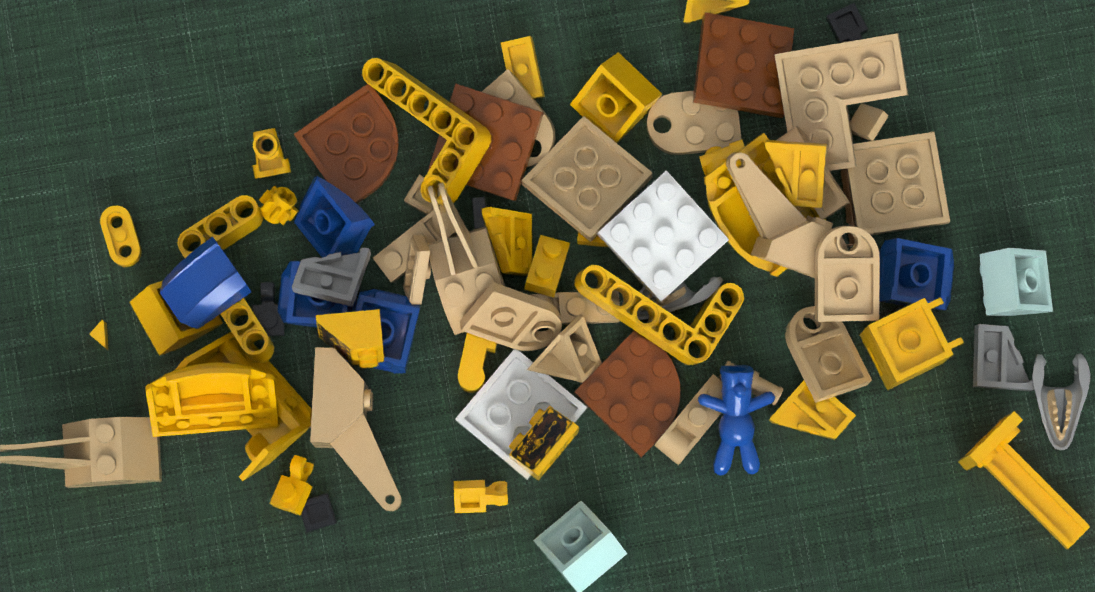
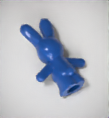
[698,365,775,476]

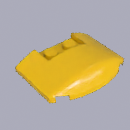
[704,133,832,277]
[145,362,279,437]

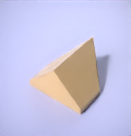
[527,315,602,383]

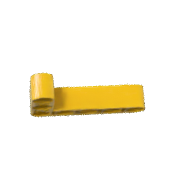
[362,58,491,206]
[177,195,274,363]
[575,265,744,365]

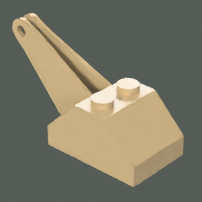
[726,152,848,279]
[427,182,505,335]
[310,347,402,511]
[0,417,162,488]

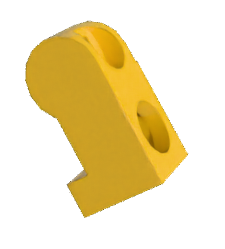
[458,333,498,393]

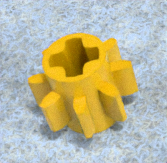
[259,186,299,225]

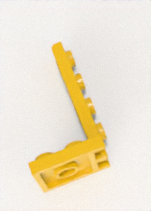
[958,411,1090,549]

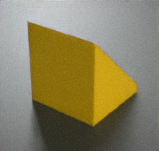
[90,320,108,350]

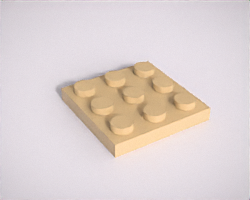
[521,116,653,242]
[847,132,950,235]

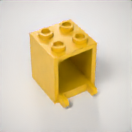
[860,297,964,390]

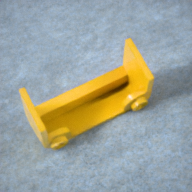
[175,332,312,481]

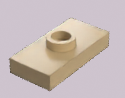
[403,235,431,305]

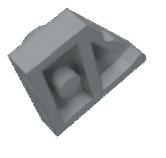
[292,248,371,307]
[973,324,1034,391]

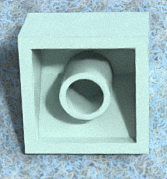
[979,248,1053,316]
[533,501,627,592]

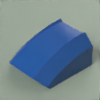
[294,176,375,258]
[160,237,251,329]
[879,238,954,310]
[278,261,357,327]
[345,289,420,374]

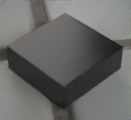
[301,493,337,533]

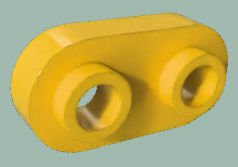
[100,206,142,267]

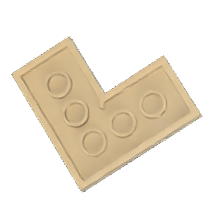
[775,33,908,171]

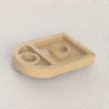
[482,69,556,167]
[647,91,742,155]
[815,226,880,322]
[460,282,562,351]
[785,306,872,403]

